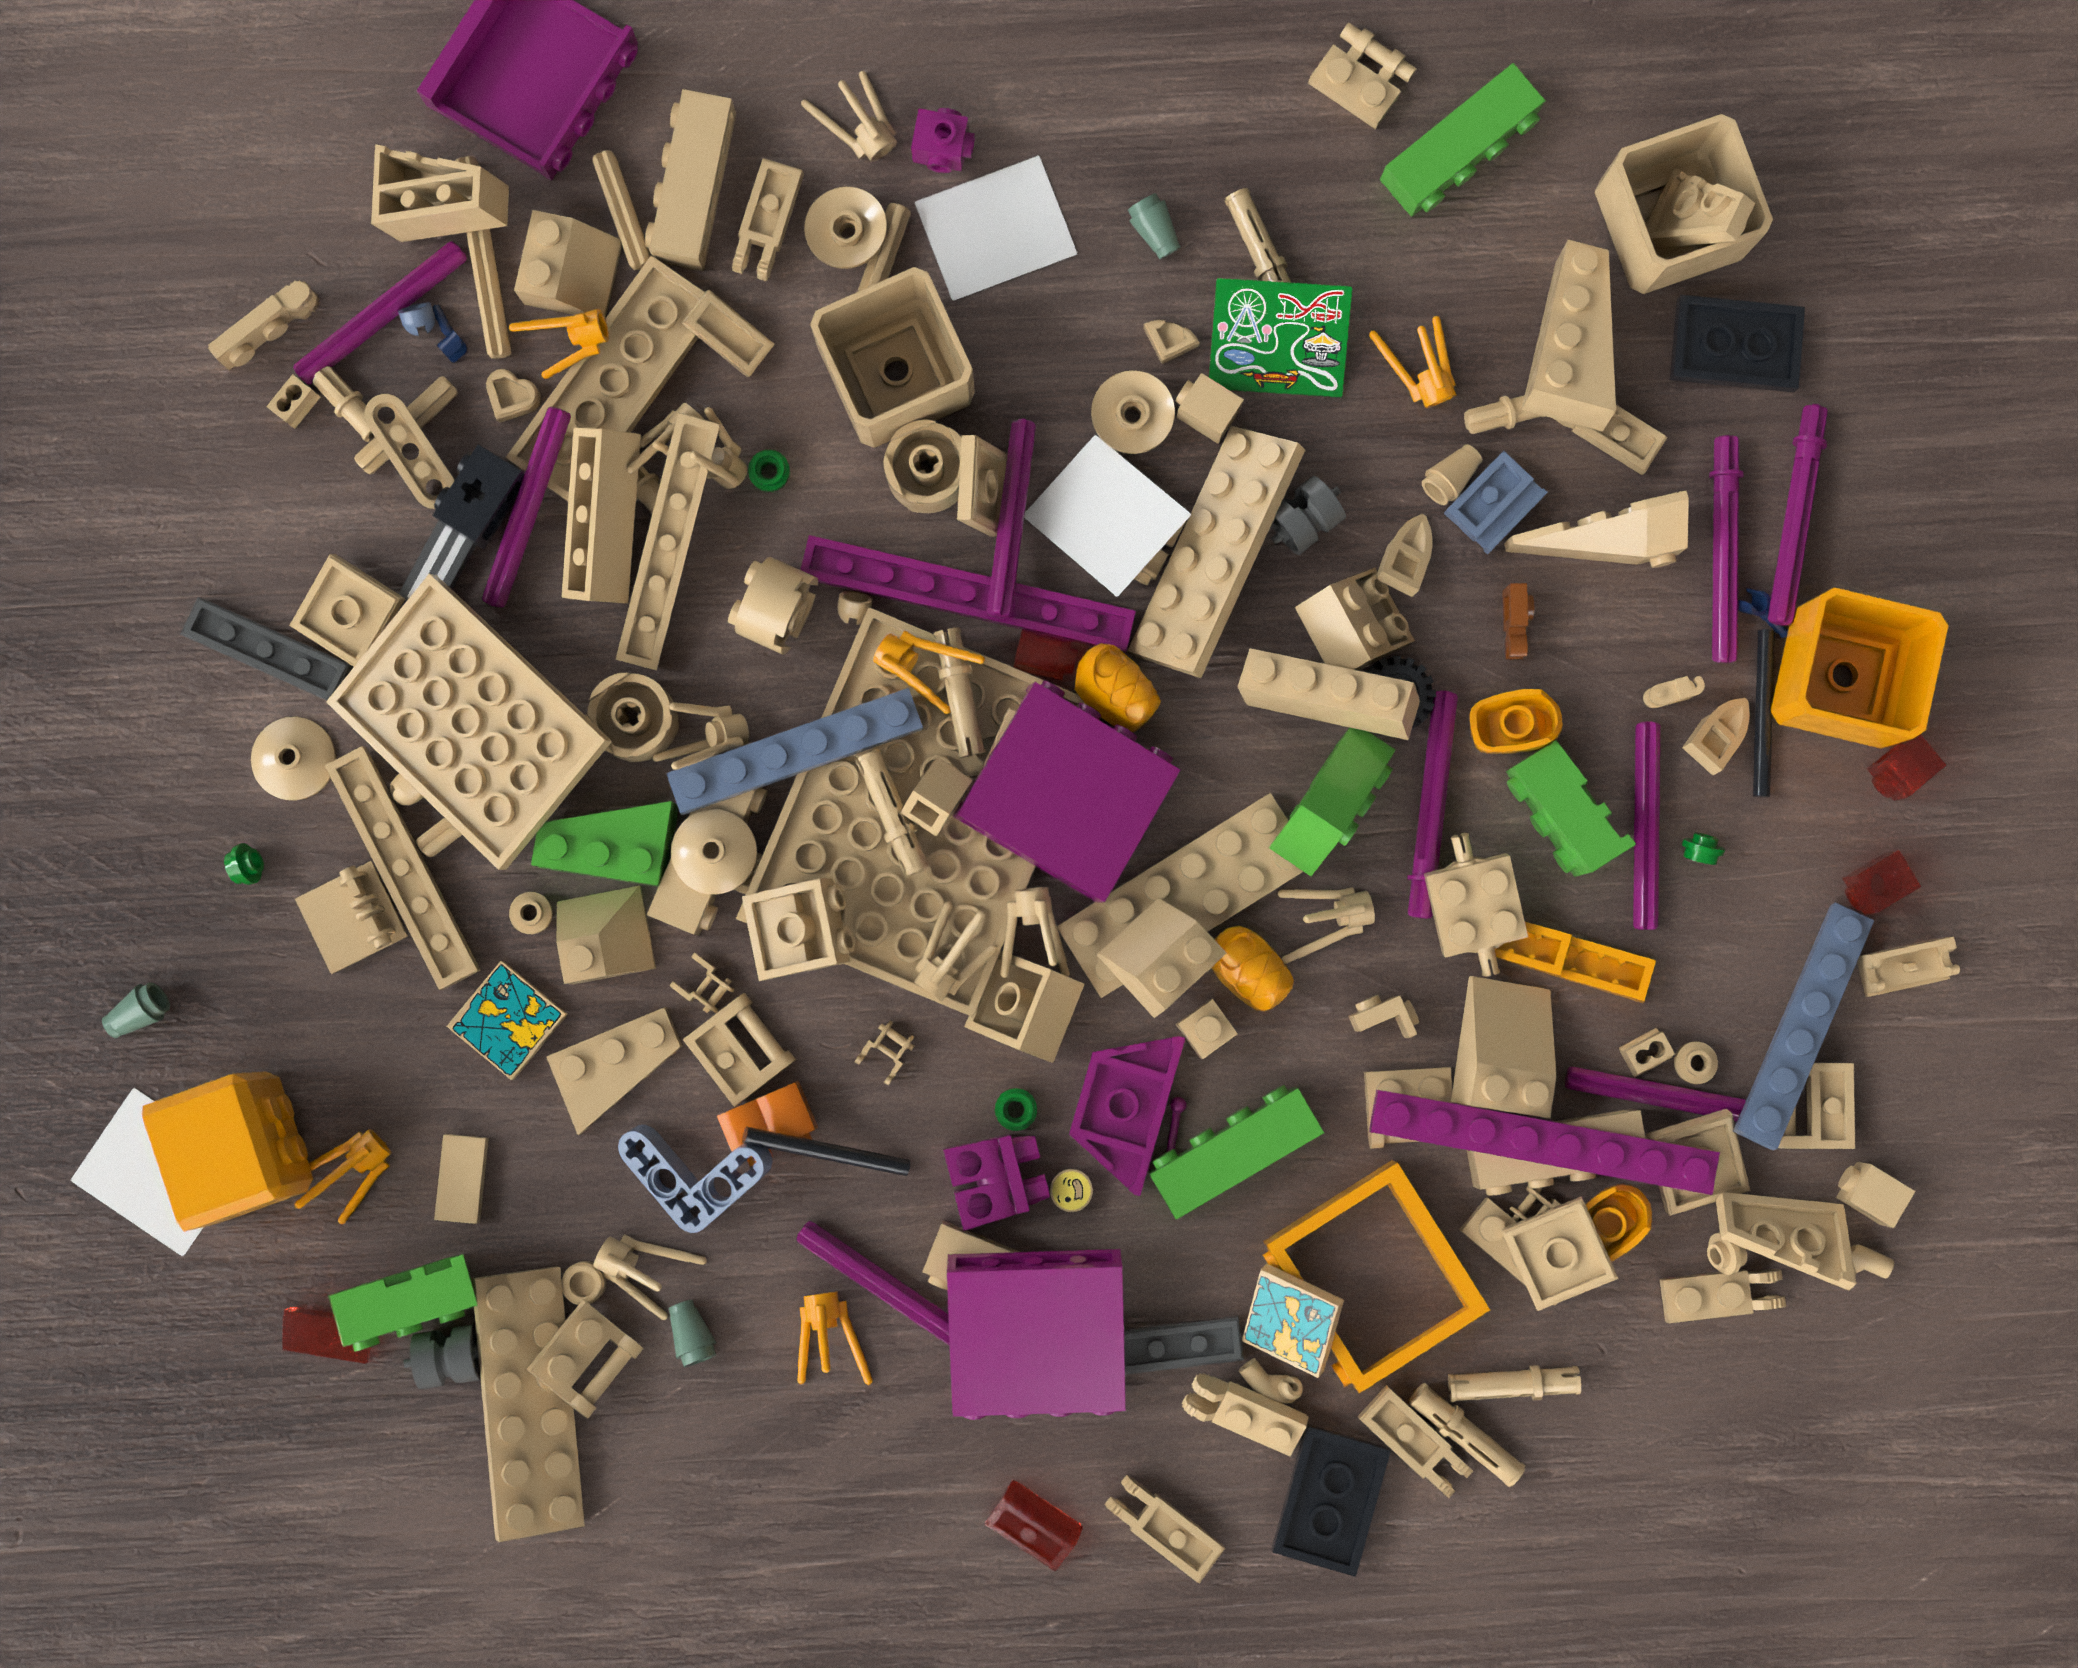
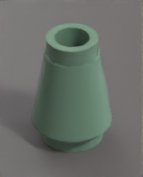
[1128,193,1181,260]
[102,982,170,1039]
[668,1299,717,1367]

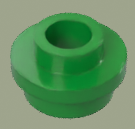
[748,450,790,492]
[1682,832,1725,865]
[224,843,264,885]
[995,1088,1037,1131]

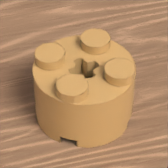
[883,419,961,513]
[728,557,818,655]
[586,673,679,762]

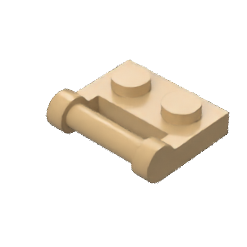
[683,993,796,1107]
[1778,1063,1855,1149]
[1364,1067,1452,1149]
[527,1300,643,1418]

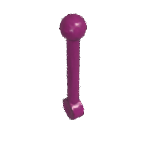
[1166,1097,1187,1152]

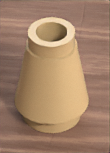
[1422,444,1482,505]

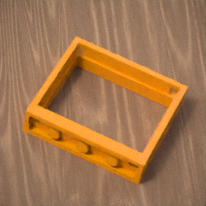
[1262,1160,1490,1393]

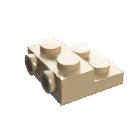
[742,878,854,981]

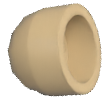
[837,591,872,625]
[390,774,424,806]

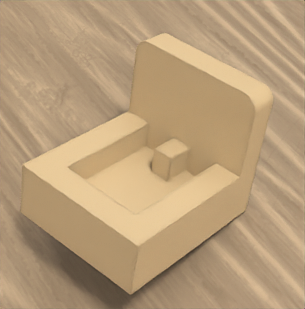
[1348,995,1419,1038]

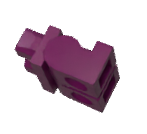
[943,1134,1050,1231]

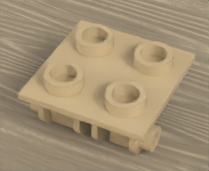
[295,861,408,974]

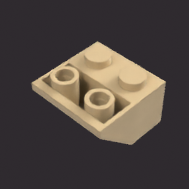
[1295,568,1415,671]

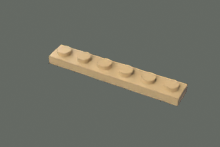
[615,413,720,670]
[325,746,481,990]

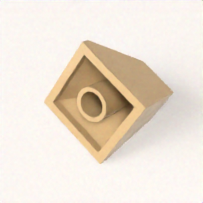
[556,886,656,985]

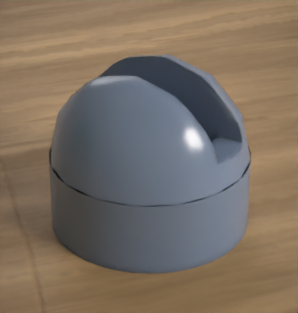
[398,302,435,336]

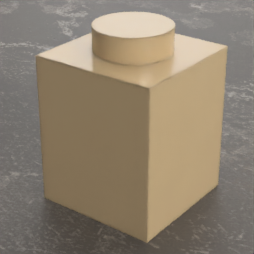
[1175,373,1244,444]
[901,757,973,836]
[1176,999,1238,1059]
[1836,1162,1916,1228]

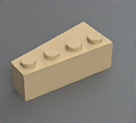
[1521,240,1616,431]

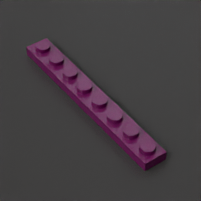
[800,535,1136,654]
[1369,1089,1720,1195]

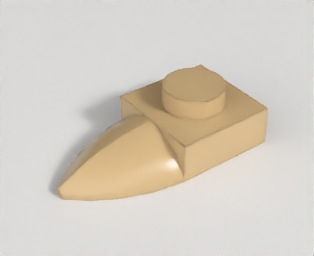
[1376,514,1433,597]
[1682,698,1750,775]

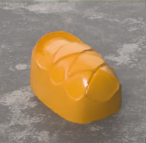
[1074,643,1161,732]
[1470,689,1563,754]
[1211,926,1294,1011]
[1585,1183,1652,1262]

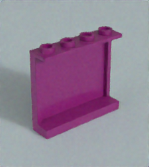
[416,0,638,180]
[952,681,1180,903]
[947,1249,1126,1420]

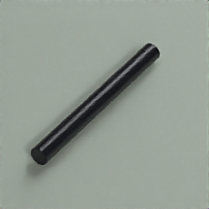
[1753,629,1775,798]
[742,1127,910,1176]

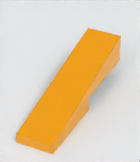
[1494,922,1656,1004]

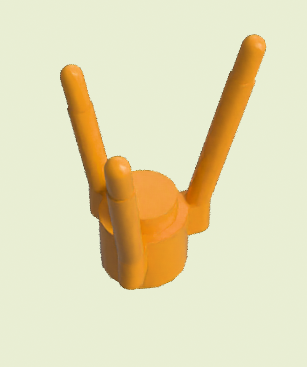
[509,309,609,379]
[1369,316,1456,408]
[873,631,985,714]
[295,1129,392,1224]
[797,1291,873,1385]

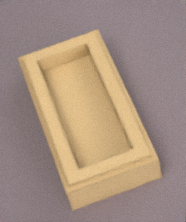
[682,290,774,377]
[434,1134,489,1224]

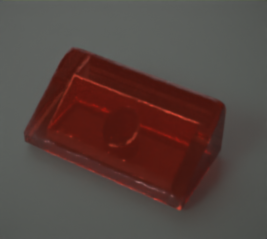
[282,1307,371,1364]
[984,1480,1083,1572]

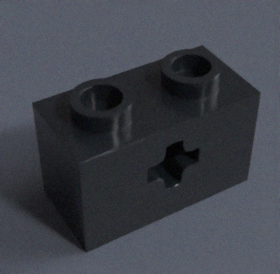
[432,444,524,550]

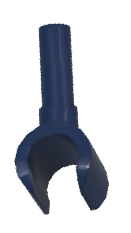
[432,304,468,363]
[1738,588,1788,638]

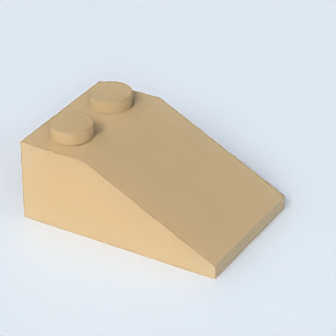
[1451,976,1556,1118]

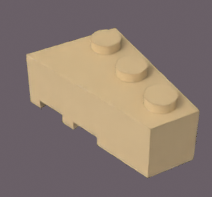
[371,144,509,242]

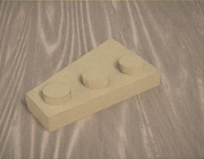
[1646,168,1755,248]
[546,1007,682,1135]
[1716,1192,1856,1291]

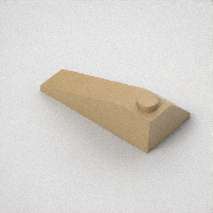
[1504,490,1689,568]

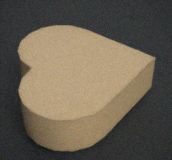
[486,369,541,423]

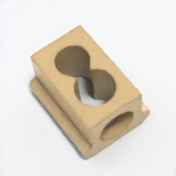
[266,374,321,429]
[1619,1028,1675,1077]

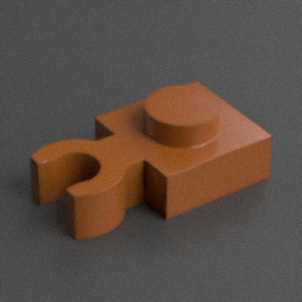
[1503,583,1535,660]

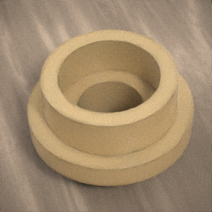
[509,892,553,934]
[1674,1042,1718,1084]
[1707,1232,1747,1275]

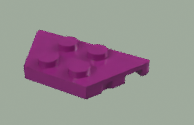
[1069,1036,1185,1196]

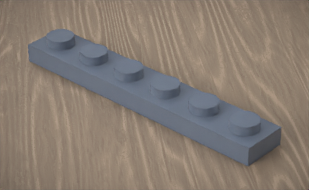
[666,688,924,815]
[1733,902,1874,1151]

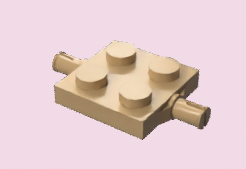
[1424,833,1528,976]

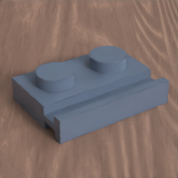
[1444,451,1548,555]

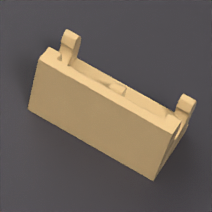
[1857,937,1960,997]

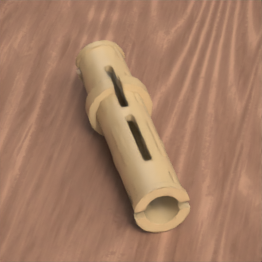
[1224,188,1291,283]
[934,627,986,758]
[855,749,930,878]
[1448,1365,1581,1402]
[1408,1383,1526,1487]

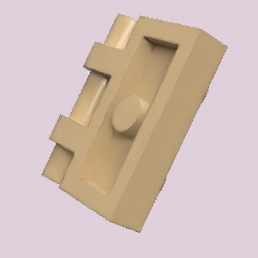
[1308,22,1417,129]

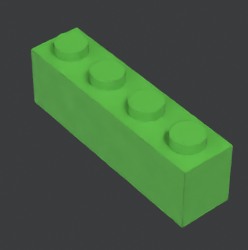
[1380,63,1545,217]
[1148,1085,1324,1220]

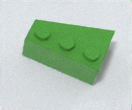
[1269,727,1395,876]
[1506,740,1636,877]
[531,801,678,887]
[328,1255,478,1352]

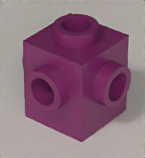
[911,108,975,173]

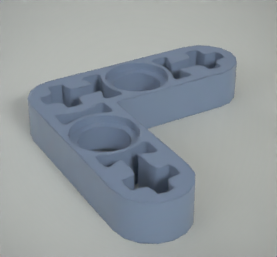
[618,1125,773,1233]

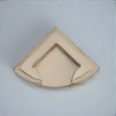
[1143,320,1200,364]

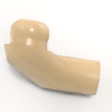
[1851,1245,1894,1279]
[1239,1358,1303,1404]

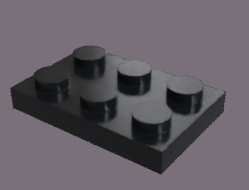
[1670,295,1805,393]
[1271,1424,1391,1577]

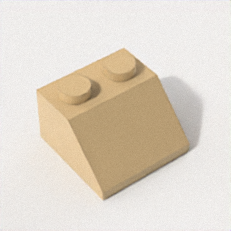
[514,210,622,318]
[1097,898,1226,1018]
[965,951,1085,1063]

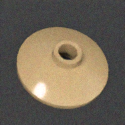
[804,187,887,269]
[1091,371,1175,454]
[251,717,336,801]
[671,809,757,895]

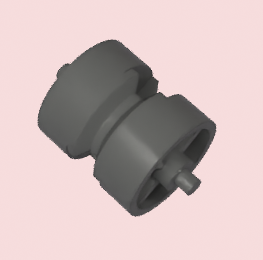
[1271,476,1346,555]
[404,1324,481,1390]

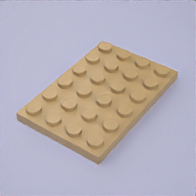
[326,573,612,870]

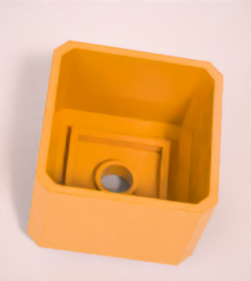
[1770,587,1948,749]
[142,1071,313,1232]

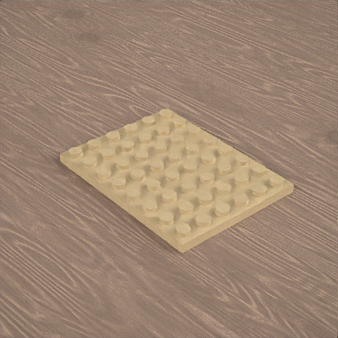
[736,607,1087,1017]

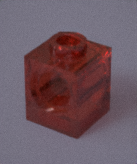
[1867,734,1947,801]
[1842,850,1921,914]

